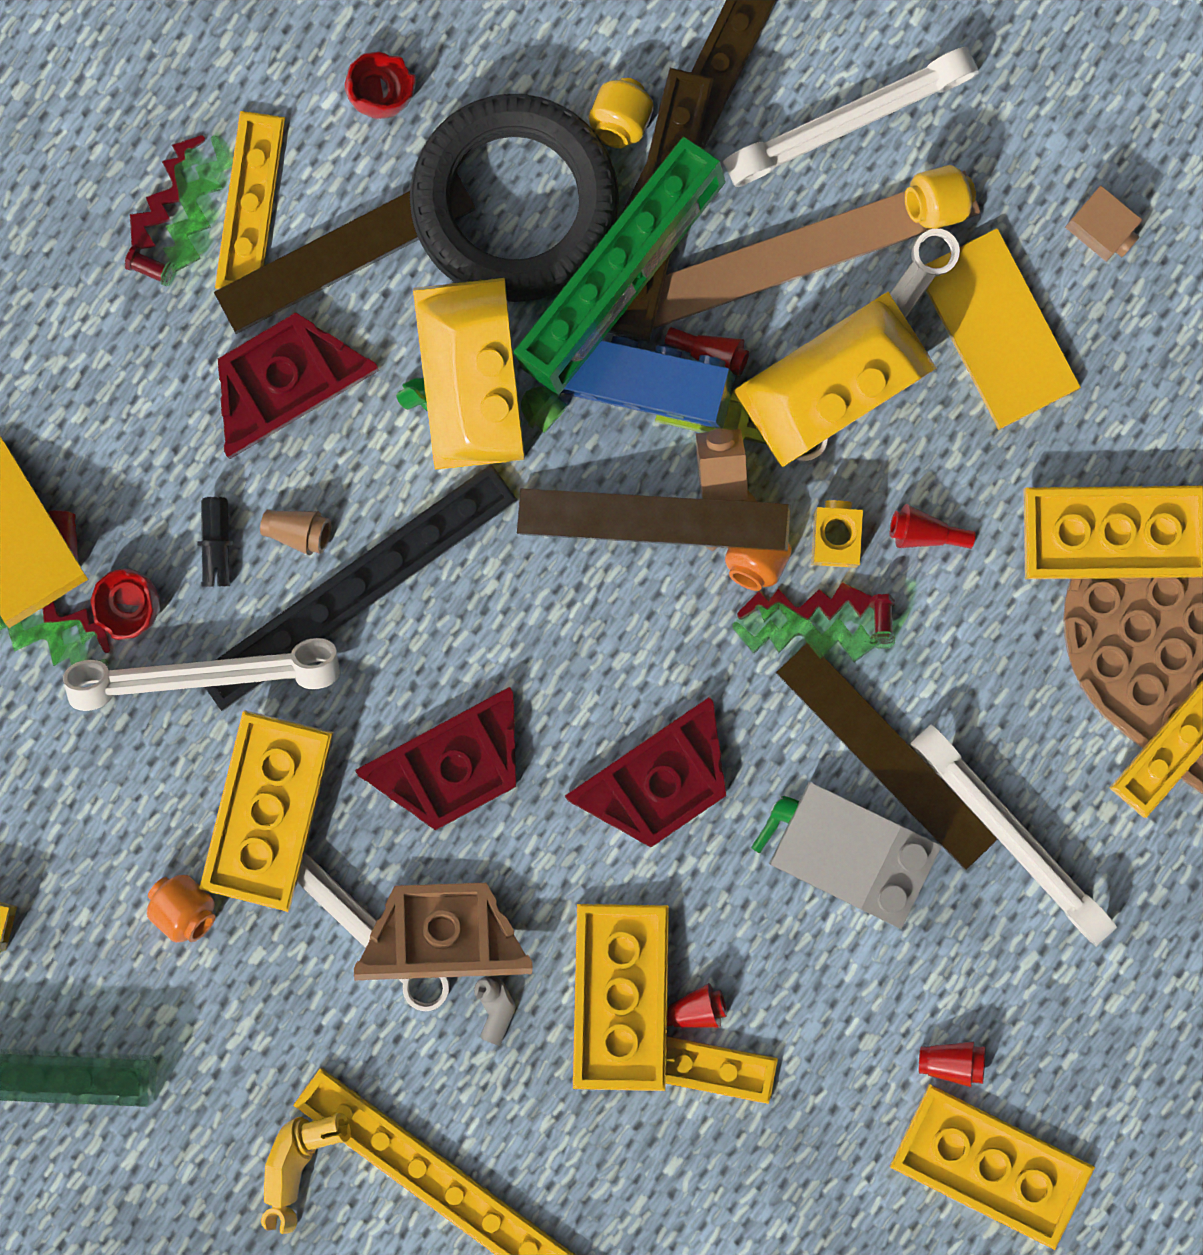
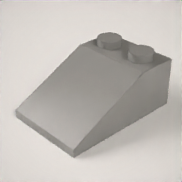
[769,782,942,929]

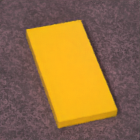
[925,228,1081,430]
[0,436,89,628]
[1023,486,1203,580]
[199,710,334,912]
[573,904,669,1091]
[889,1084,1095,1250]

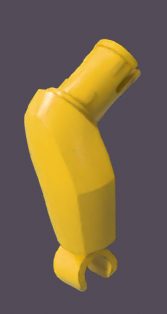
[261,1113,351,1234]

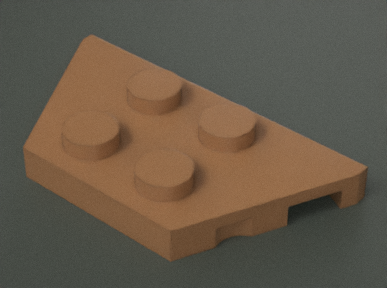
[354,883,532,981]

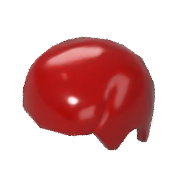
[345,51,416,120]
[90,568,160,640]

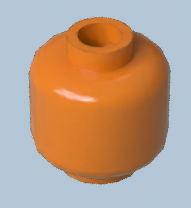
[725,542,792,591]
[147,875,216,943]

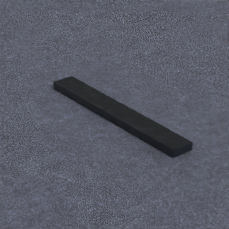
[205,464,518,711]

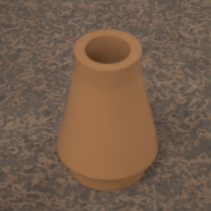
[260,509,331,556]

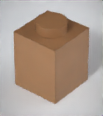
[1065,185,1142,262]
[695,429,748,501]

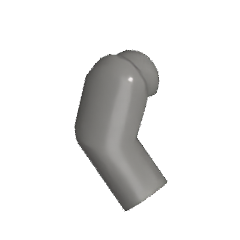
[474,976,515,1046]

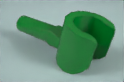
[396,378,428,411]
[751,796,799,853]

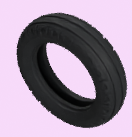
[410,94,619,302]

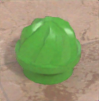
[521,386,568,433]

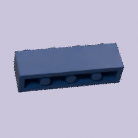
[541,336,736,429]

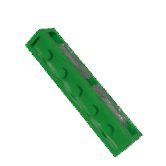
[513,137,726,395]

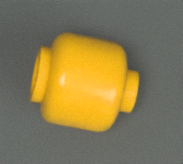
[588,78,654,148]
[905,165,976,230]

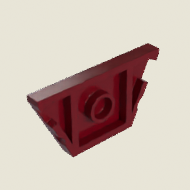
[218,312,379,459]
[355,687,516,831]
[565,696,726,847]

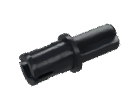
[197,497,233,587]

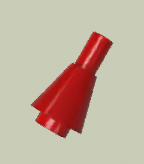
[665,327,749,376]
[889,504,976,549]
[667,983,727,1028]

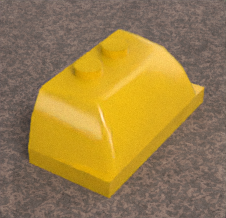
[413,278,525,470]
[733,291,937,467]

